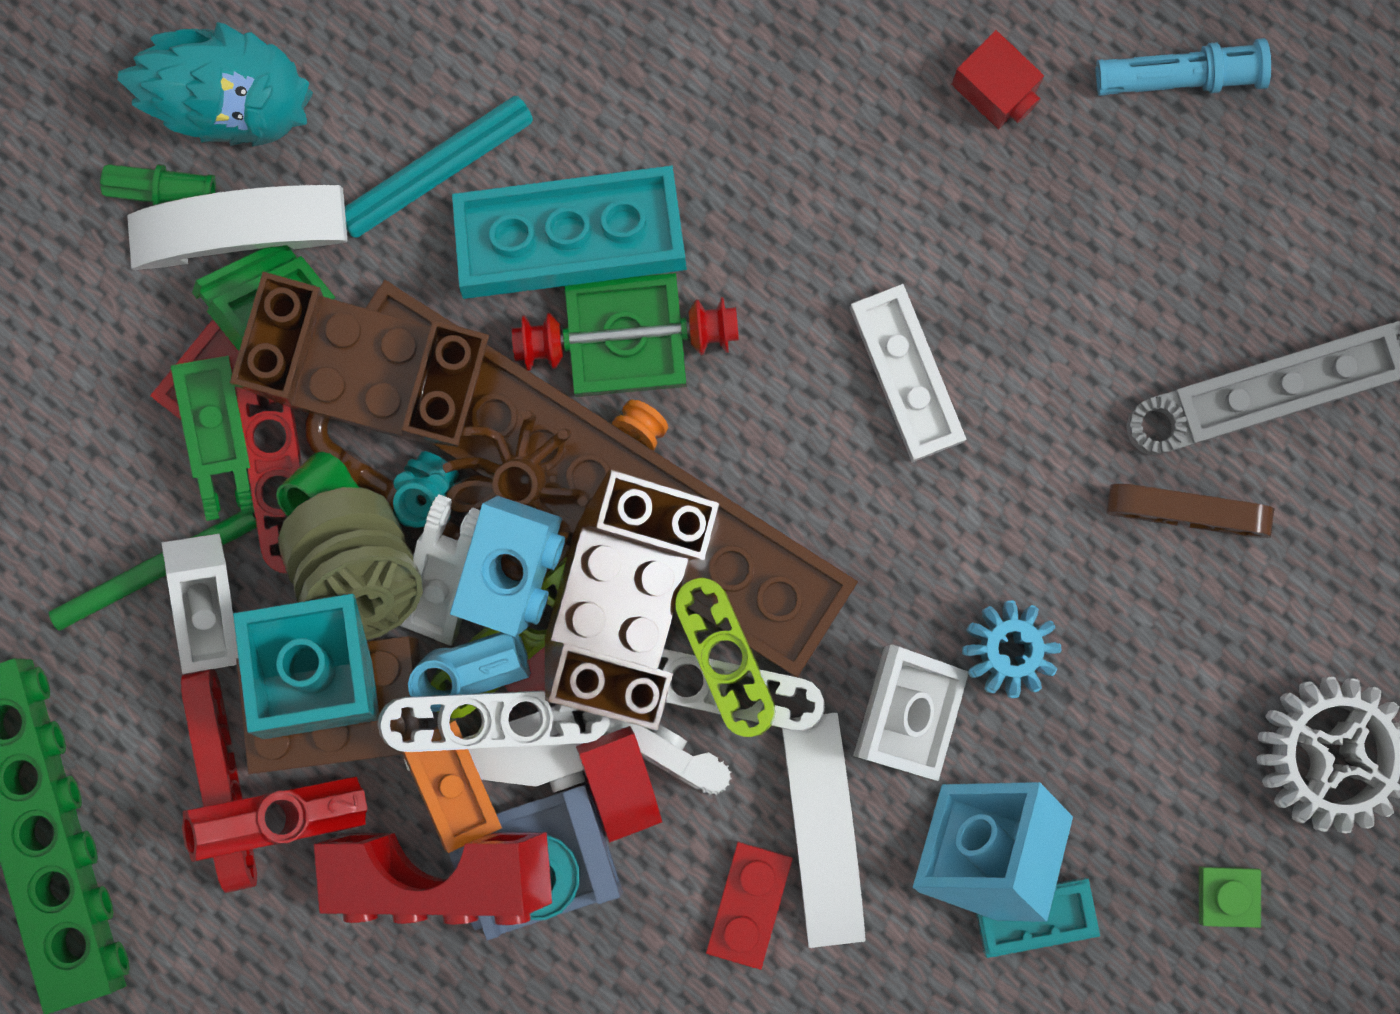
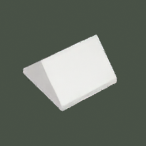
[853,645,969,781]

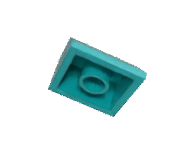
[233,594,379,740]

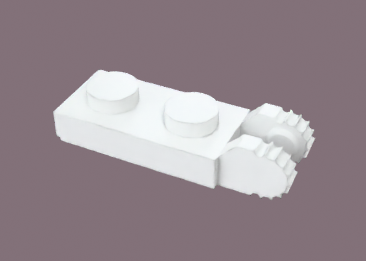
[400,494,480,646]
[582,712,732,796]

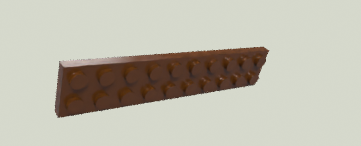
[366,279,858,678]

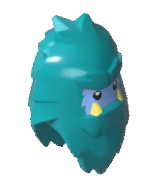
[117,22,313,147]

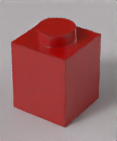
[951,30,1044,130]

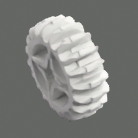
[1256,677,1400,833]

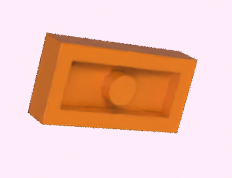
[402,719,502,853]

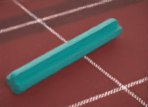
[345,96,533,238]

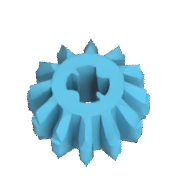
[962,600,1062,698]

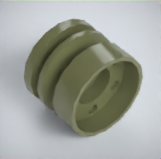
[278,487,423,640]

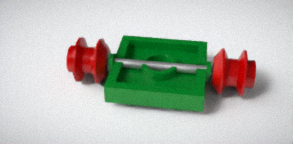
[512,273,739,397]

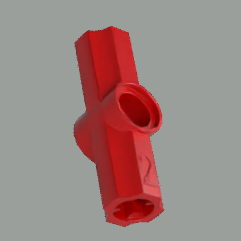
[182,776,368,862]

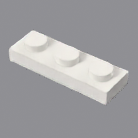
[850,284,966,462]

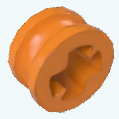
[612,399,669,451]

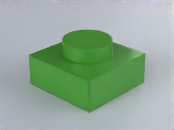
[1199,866,1261,928]

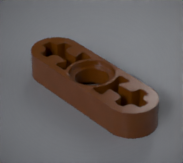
[1106,484,1275,538]

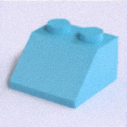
[913,782,1073,922]

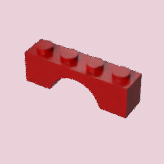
[314,832,552,925]

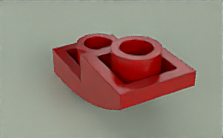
[576,726,662,843]

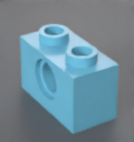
[450,496,565,637]

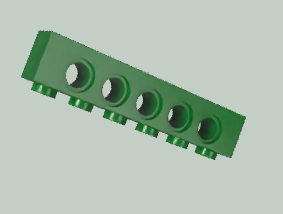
[0,658,129,1014]

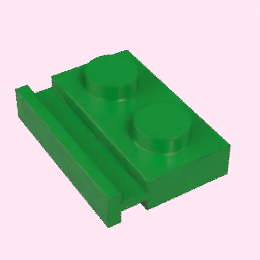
[192,245,335,351]

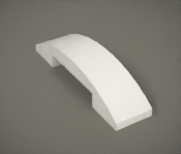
[127,185,348,270]
[782,713,866,948]

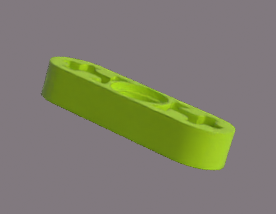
[675,578,776,737]

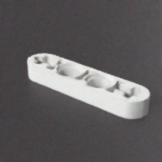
[658,649,825,731]
[378,691,611,752]

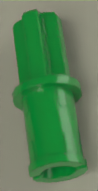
[100,164,216,206]

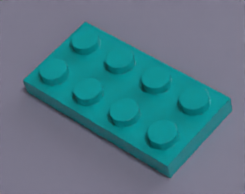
[452,165,687,299]

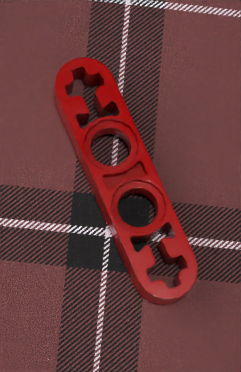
[235,386,302,573]
[181,669,257,893]

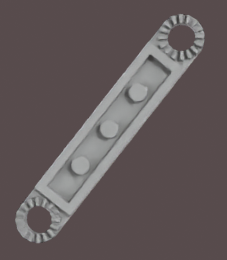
[1127,321,1400,455]

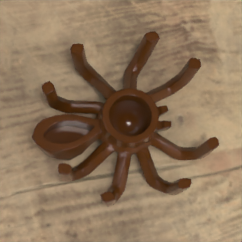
[443,410,591,558]

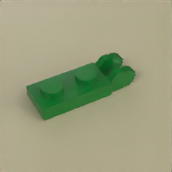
[171,356,255,521]

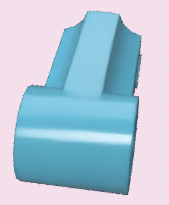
[408,632,531,712]

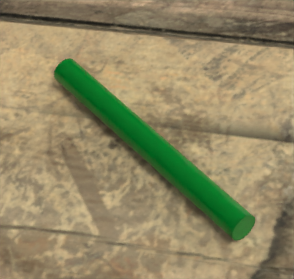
[48,511,257,631]

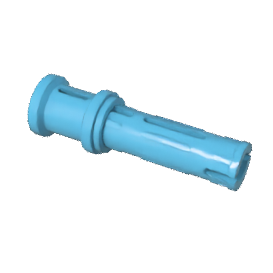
[1095,38,1271,96]

